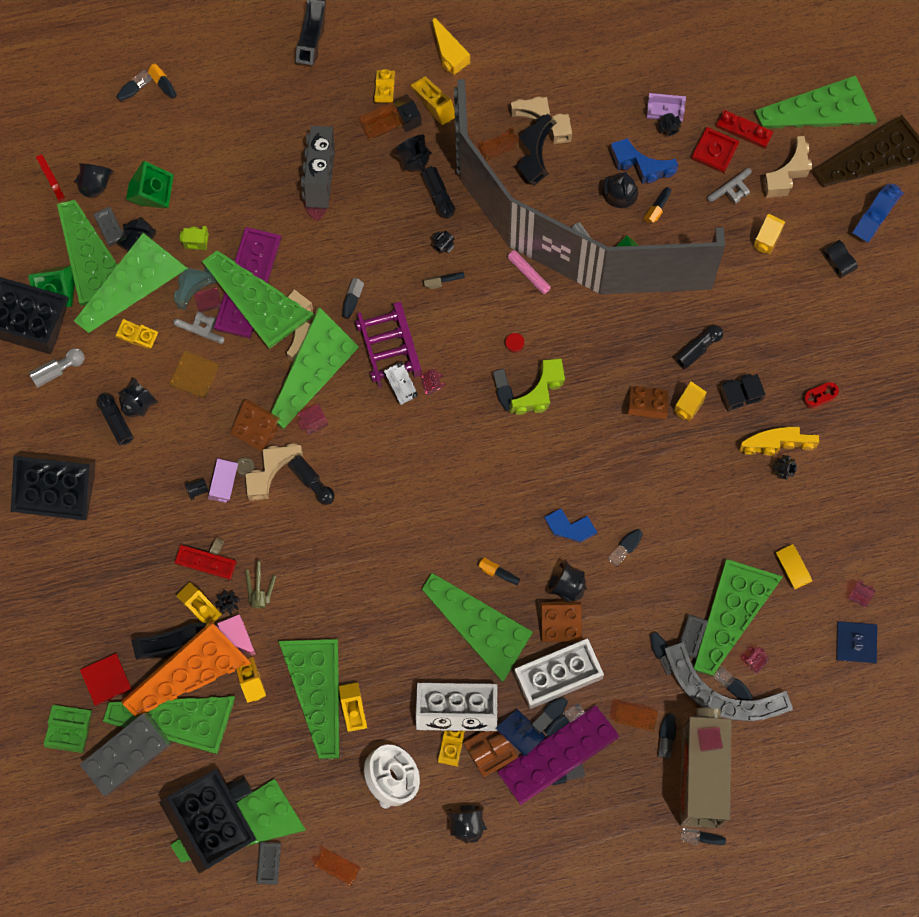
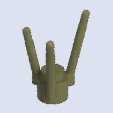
[245,560,276,608]

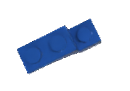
[610,138,678,184]
[853,183,904,242]

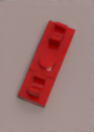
[716,110,774,149]
[175,545,237,580]

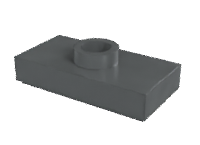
[93,206,123,247]
[680,615,708,659]
[257,842,281,885]

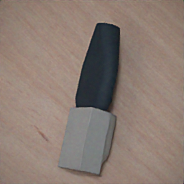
[342,278,364,319]

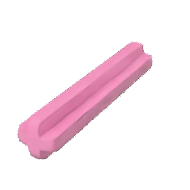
[508,250,551,294]

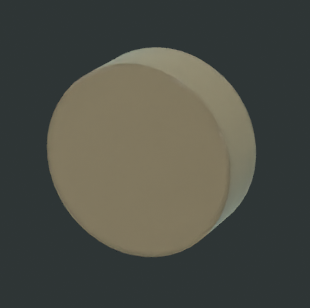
[236,457,255,478]
[210,537,224,555]

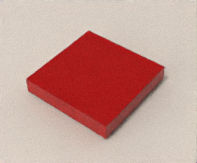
[691,127,740,174]
[36,154,65,202]
[80,653,132,706]

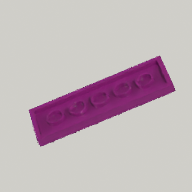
[214,227,282,339]
[498,705,620,806]

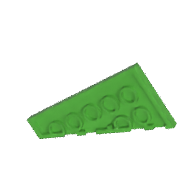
[270,307,359,429]
[694,559,783,676]

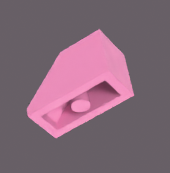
[217,615,256,655]

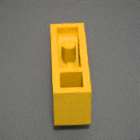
[433,18,470,75]
[410,76,455,125]

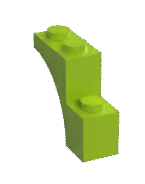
[509,359,565,415]

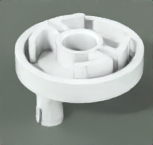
[364,745,420,809]

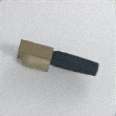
[423,271,465,289]

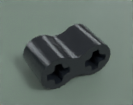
[822,240,858,278]

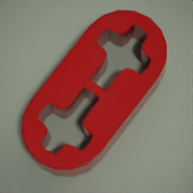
[804,382,839,409]

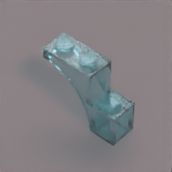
[174,259,233,310]

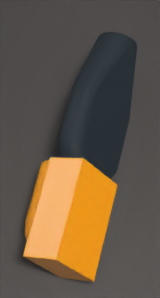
[148,64,177,99]
[643,187,672,223]
[479,557,520,585]

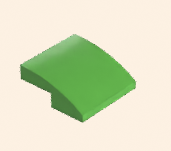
[44,705,92,753]

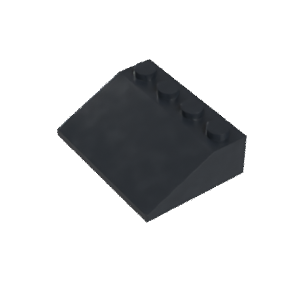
[0,277,69,355]
[11,451,95,521]
[159,769,257,874]

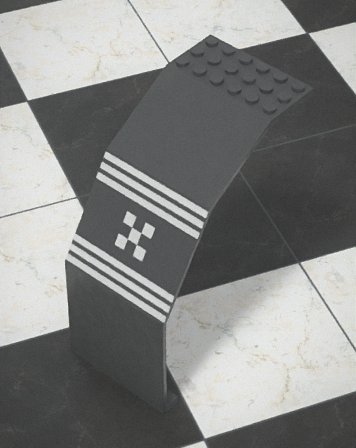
[454,79,725,294]

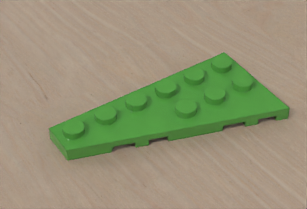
[755,76,878,129]
[57,200,117,306]
[74,233,188,333]
[202,250,315,349]
[422,573,533,683]
[279,639,340,759]
[103,696,236,755]
[171,779,306,863]

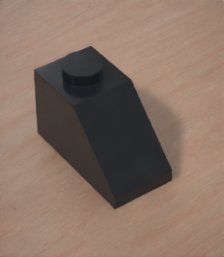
[390,94,422,132]

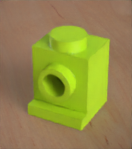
[180,226,209,250]

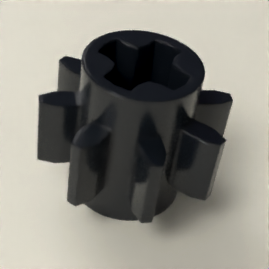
[658,113,682,136]
[432,231,454,254]
[773,455,797,480]
[215,590,240,615]

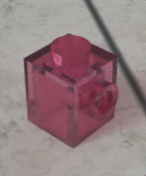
[297,403,328,435]

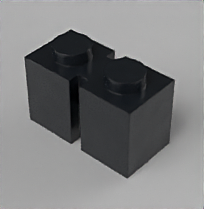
[720,374,766,412]

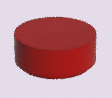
[506,333,525,353]

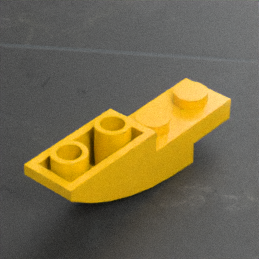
[739,427,819,456]

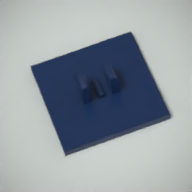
[837,621,877,664]
[496,709,546,756]

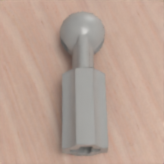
[29,348,85,388]

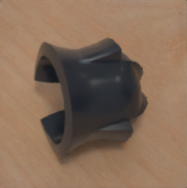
[393,134,432,171]
[74,163,114,198]
[602,172,638,208]
[117,217,156,251]
[118,377,159,417]
[547,560,587,602]
[445,805,487,844]

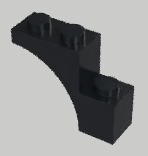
[296,0,326,65]
[517,113,557,185]
[131,623,206,659]

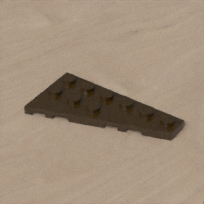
[813,115,919,187]

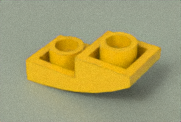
[375,69,395,103]
[116,319,158,349]
[776,544,812,589]
[438,730,465,767]

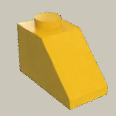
[753,213,785,254]
[674,382,707,421]
[176,582,222,625]
[236,657,266,703]
[339,682,367,732]

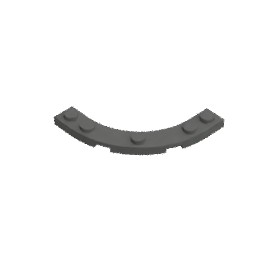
[664,642,793,721]

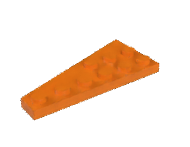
[121,621,251,717]

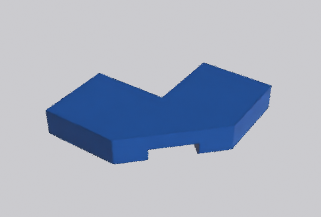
[544,508,597,543]

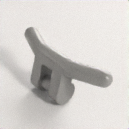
[707,168,752,205]
[173,311,225,344]

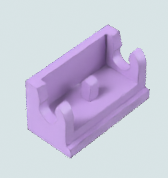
[646,93,686,122]
[208,458,238,503]

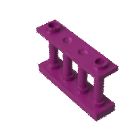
[355,302,422,388]

